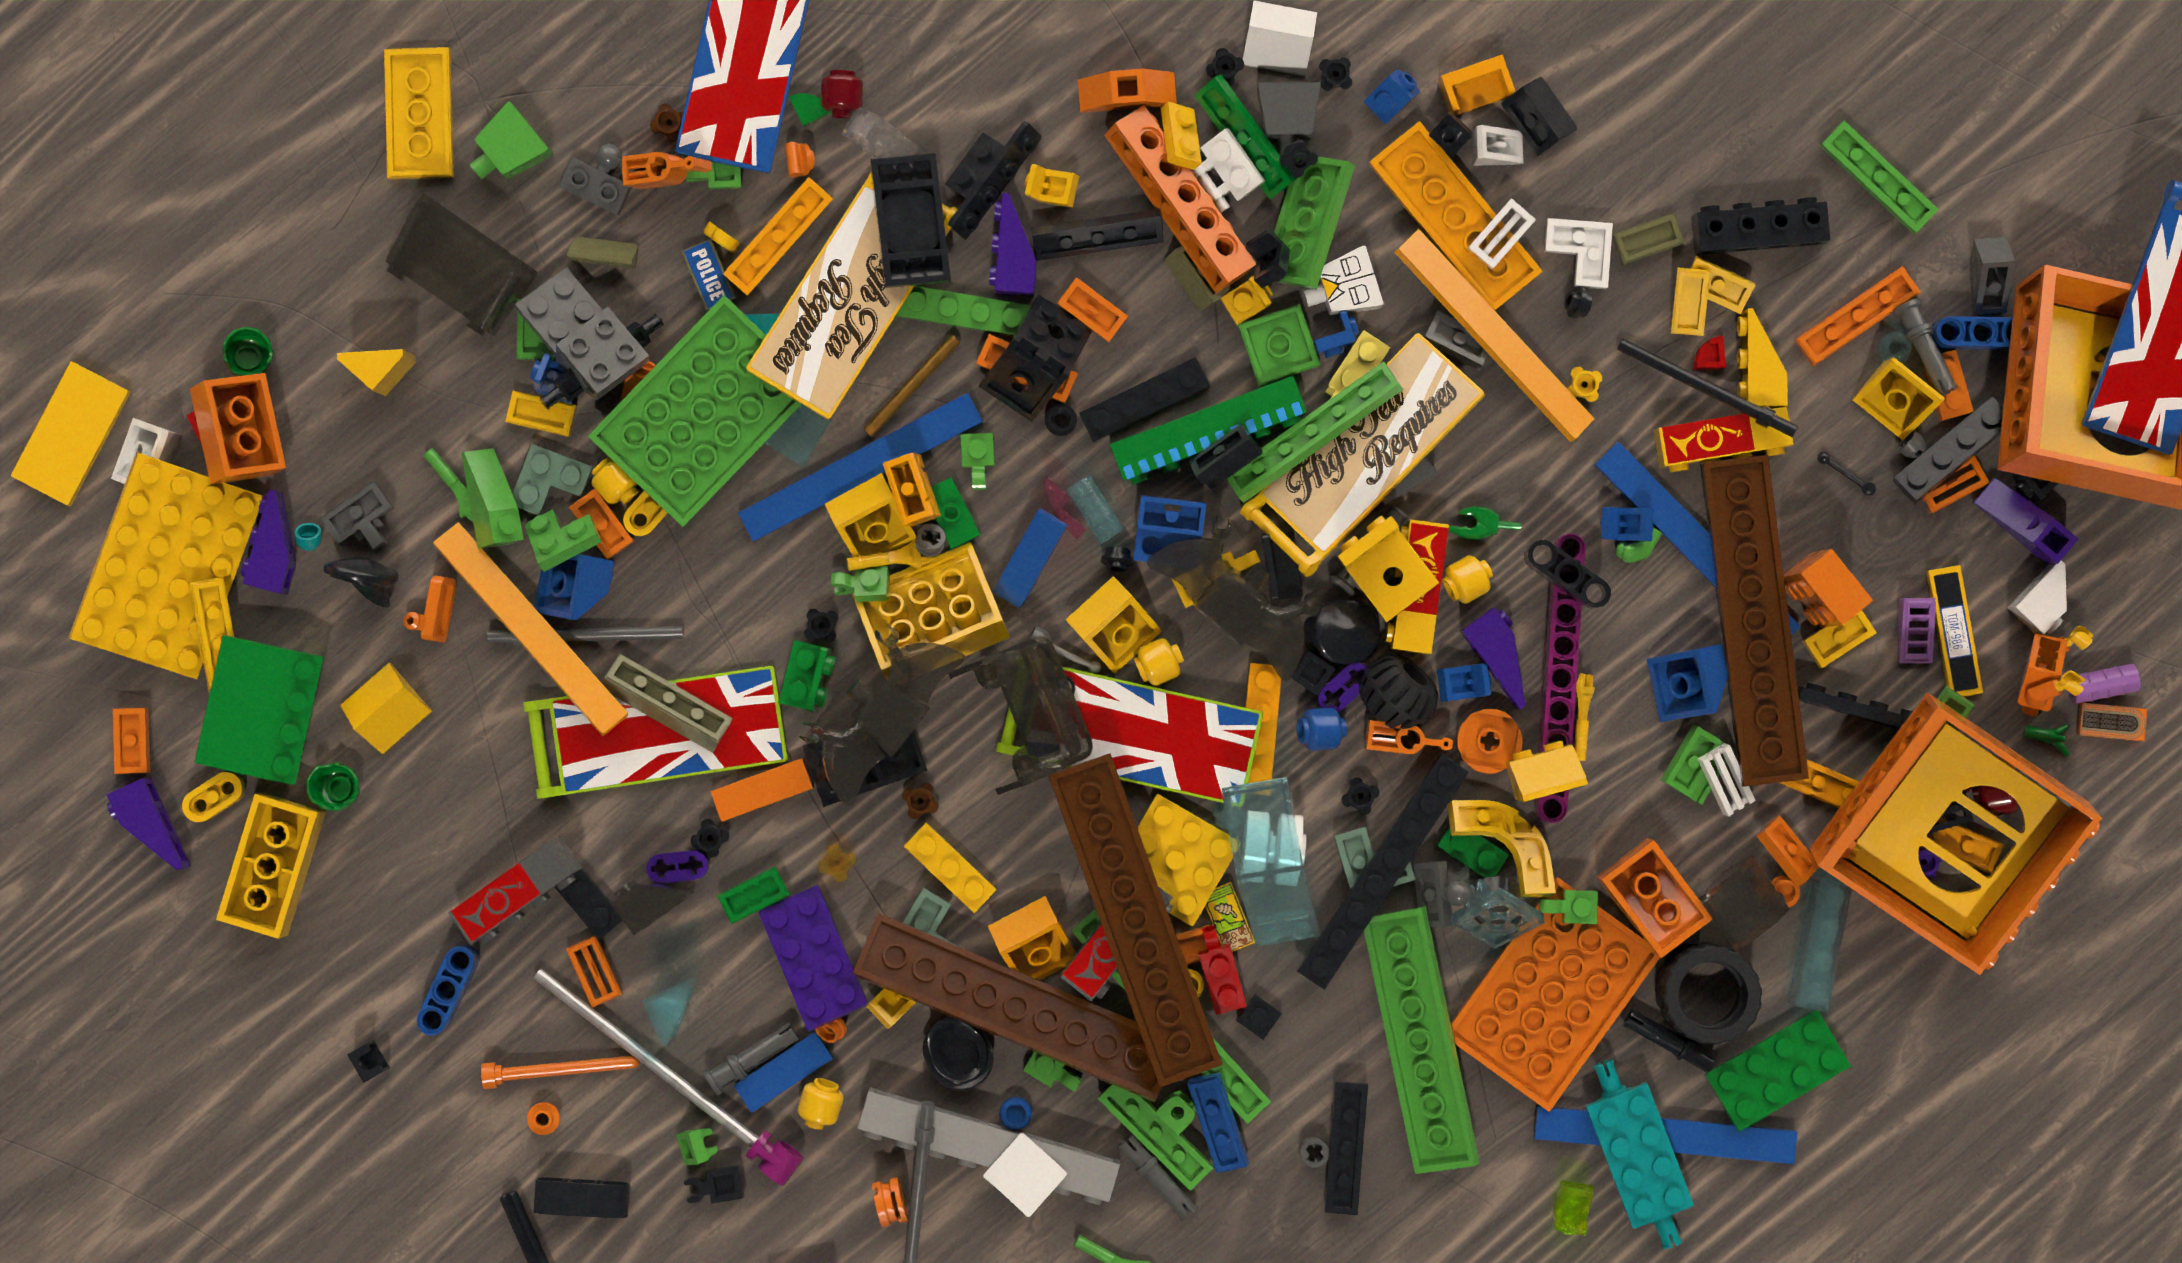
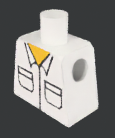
[1302,245,1384,315]

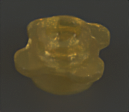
[818,844,856,882]

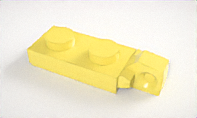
[1325,330,1391,399]

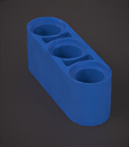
[1931,316,2012,350]
[416,944,480,1036]

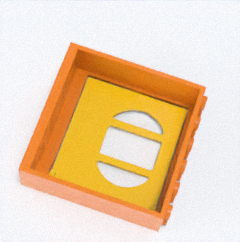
[1997,265,2182,510]
[1809,692,2102,975]

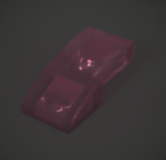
[1042,476,1086,541]

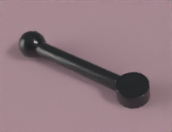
[1817,452,1876,495]

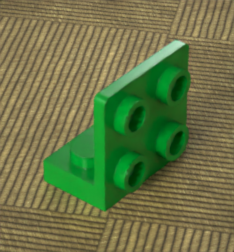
[778,640,836,713]

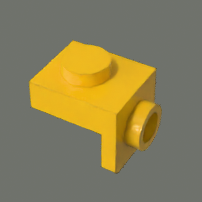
[1025,164,1080,208]
[866,988,916,1029]

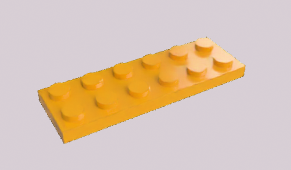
[1368,121,1543,311]

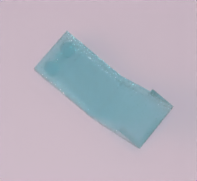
[1222,777,1320,947]

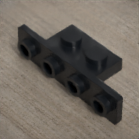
[945,121,1041,240]

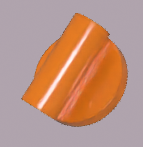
[785,142,815,177]

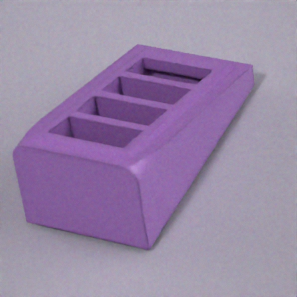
[1898,598,1936,663]

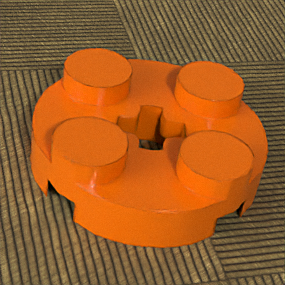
[1456,709,1523,774]

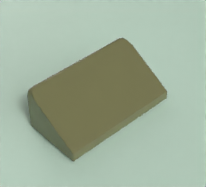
[567,237,639,269]
[1165,246,1233,312]

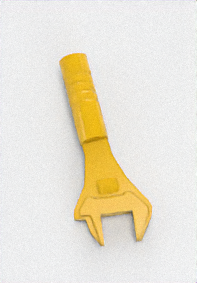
[846,539,934,571]
[1574,673,1595,761]

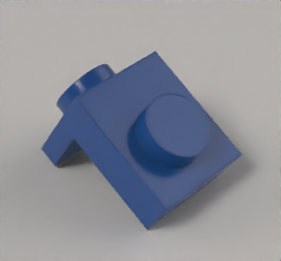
[1363,69,1420,125]
[1313,310,1359,359]
[530,353,573,404]
[1600,507,1654,541]
[1437,663,1491,702]

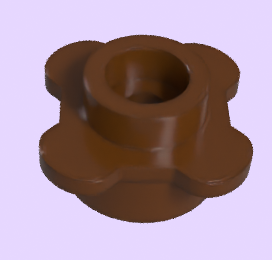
[650,103,684,142]
[902,783,939,819]

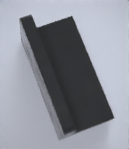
[1501,77,1577,157]
[1189,423,1262,489]
[1260,532,1303,601]

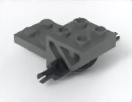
[515,267,664,410]

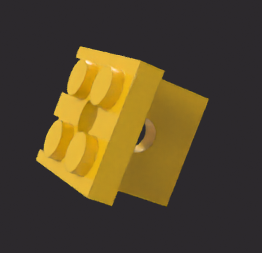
[1338,516,1439,622]

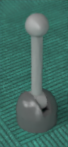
[1025,626,1101,674]

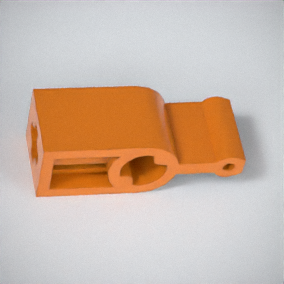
[622,152,712,189]
[1364,720,1453,754]

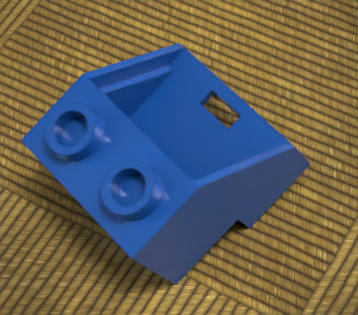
[1133,495,1206,568]

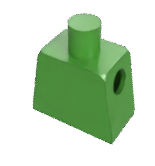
[470,101,553,180]

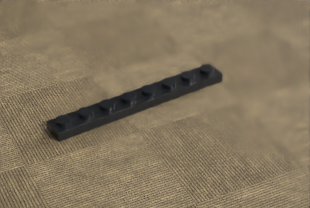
[1297,753,1469,990]

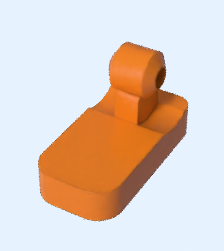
[403,575,456,643]

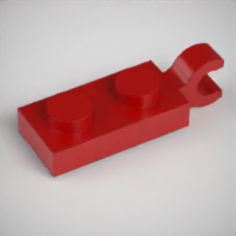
[1198,924,1247,1015]

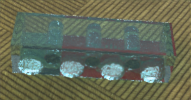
[1788,875,1852,1012]

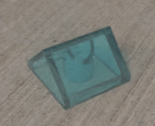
[642,976,699,1046]

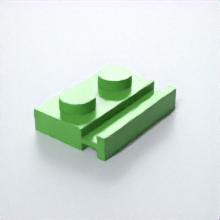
[1660,724,1734,805]

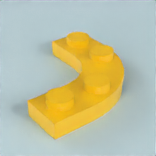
[1447,800,1556,897]

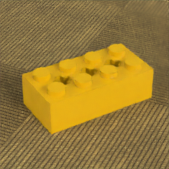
[216,793,326,939]

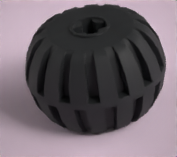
[1359,654,1438,732]

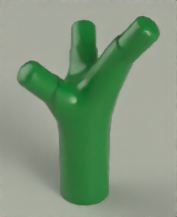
[2023,724,2070,757]

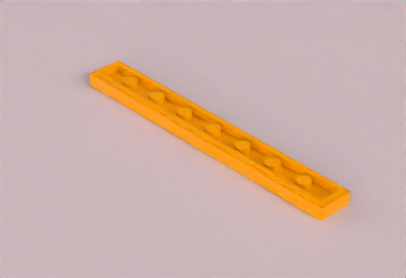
[1394,229,1594,442]
[433,522,628,736]
[1779,759,2004,874]

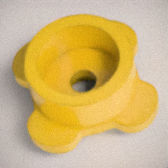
[1567,367,1602,402]

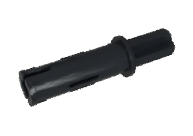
[1623,1008,1716,1072]

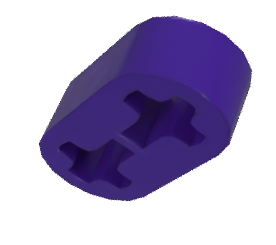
[1317,663,1367,712]
[646,850,710,883]

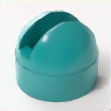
[294,523,322,551]

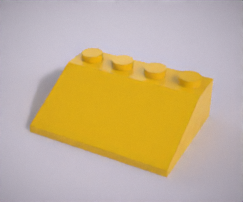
[852,542,1010,687]

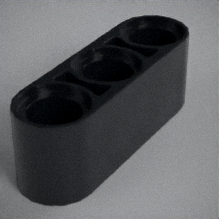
[1524,540,1611,608]
[533,1177,630,1218]

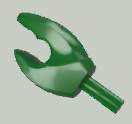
[1448,506,1521,540]

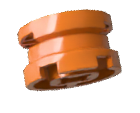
[872,1177,908,1228]

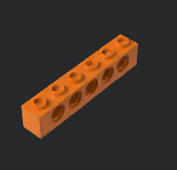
[1104,105,1256,294]

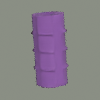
[2068,664,2141,704]

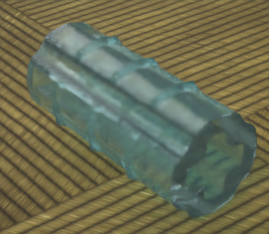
[1066,475,1125,544]

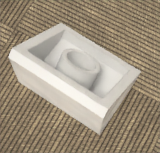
[1243,1,1317,77]
[111,418,181,484]

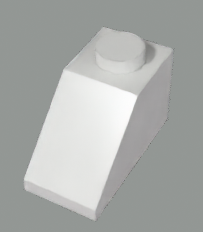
[2007,561,2067,634]

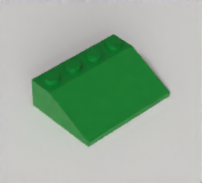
[194,635,324,785]

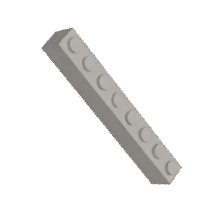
[857,1087,1120,1205]

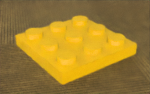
[1137,793,1242,927]

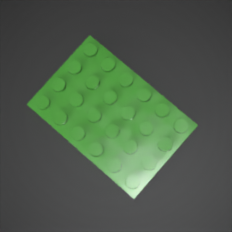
[588,295,802,527]

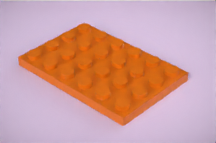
[1450,876,1660,1112]

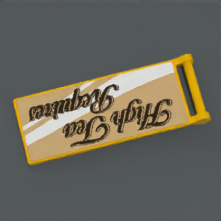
[746,172,958,420]
[1240,333,1485,577]

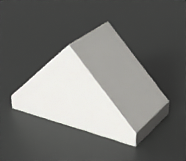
[1472,125,1523,166]

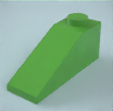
[461,449,524,549]

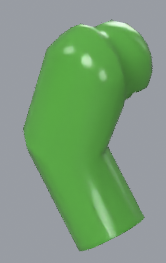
[1616,528,1662,563]

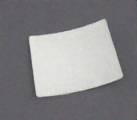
[983,1133,1067,1217]

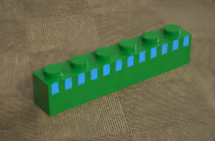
[1110,376,1307,486]

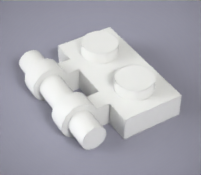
[1193,128,1265,213]

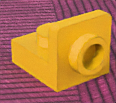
[1220,276,1273,326]

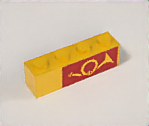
[1653,406,1794,473]
[1385,519,1449,654]

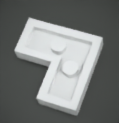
[1544,218,1613,289]

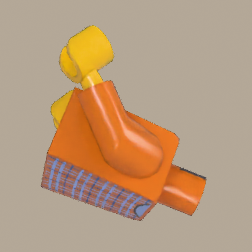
[2017,626,2093,716]

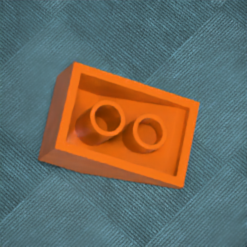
[1596,838,1713,958]

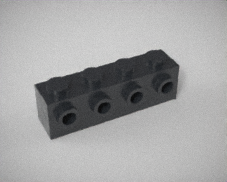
[1691,197,1830,255]

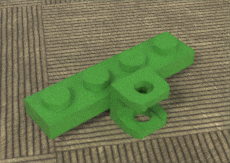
[1098,1084,1214,1191]

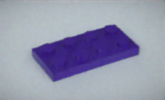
[758,885,869,1032]

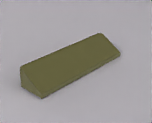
[602,654,733,752]

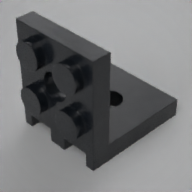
[978,295,1092,422]
[802,709,928,807]

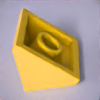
[337,349,416,396]
[1853,357,1945,440]
[340,663,432,754]

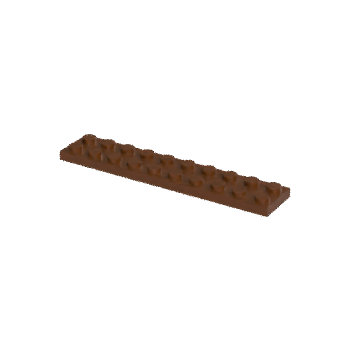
[1701,455,1809,787]
[1048,753,1222,1087]
[852,913,1161,1102]

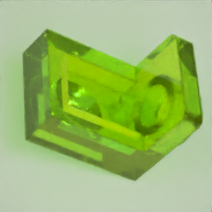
[1553,1180,1594,1236]

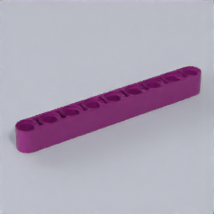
[1534,533,1586,823]

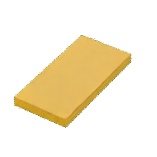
[384,47,454,180]
[11,361,131,506]

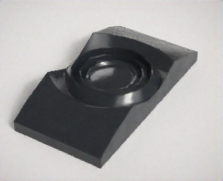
[870,153,951,288]

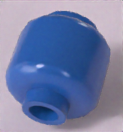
[1296,708,1347,751]

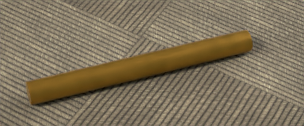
[863,334,960,437]

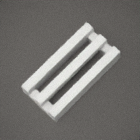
[1467,198,1536,270]
[1697,743,1756,817]

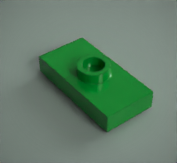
[932,477,980,549]
[717,866,791,925]

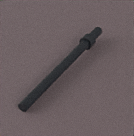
[1617,338,1798,437]

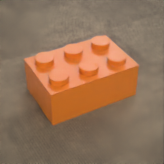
[190,373,286,484]
[1783,549,1874,628]

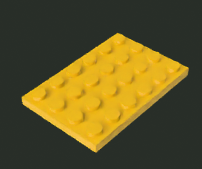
[69,452,263,679]

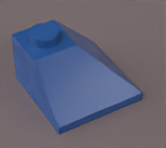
[534,554,614,620]
[1647,644,1728,722]

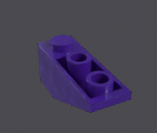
[989,193,1037,297]
[1972,478,2079,565]
[241,489,297,595]

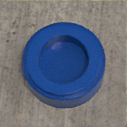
[999,1096,1032,1130]

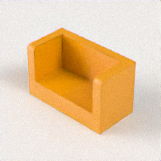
[1438,54,1515,116]

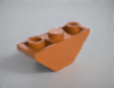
[1078,69,1177,113]

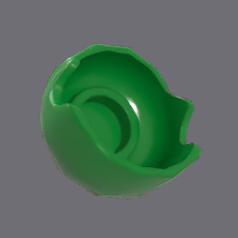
[222,326,273,376]
[306,762,360,812]

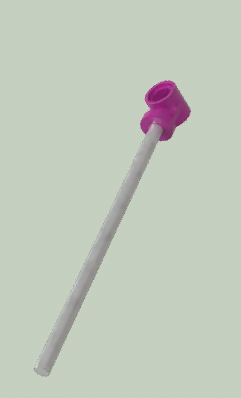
[533,968,804,1186]

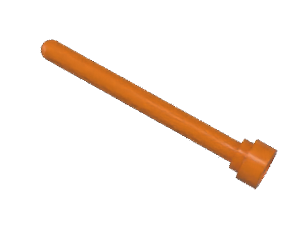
[481,1056,640,1089]

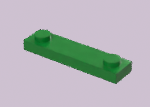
[1194,74,1297,200]

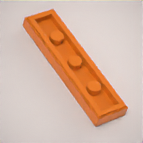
[1794,266,1921,367]

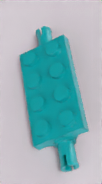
[1585,1059,1694,1249]

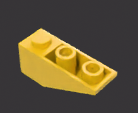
[1737,308,1788,409]

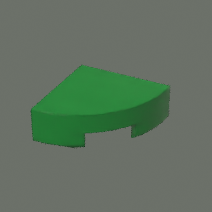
[788,93,832,127]

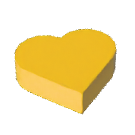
[703,221,742,253]

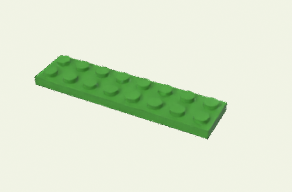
[1364,906,1480,1174]

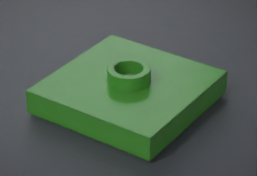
[1238,304,1320,387]

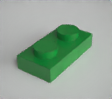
[1436,825,1509,878]

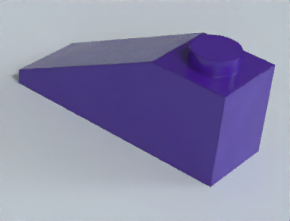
[1459,607,1526,710]
[107,778,191,870]

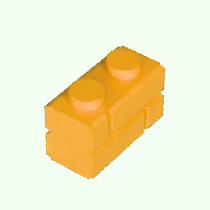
[882,452,941,527]

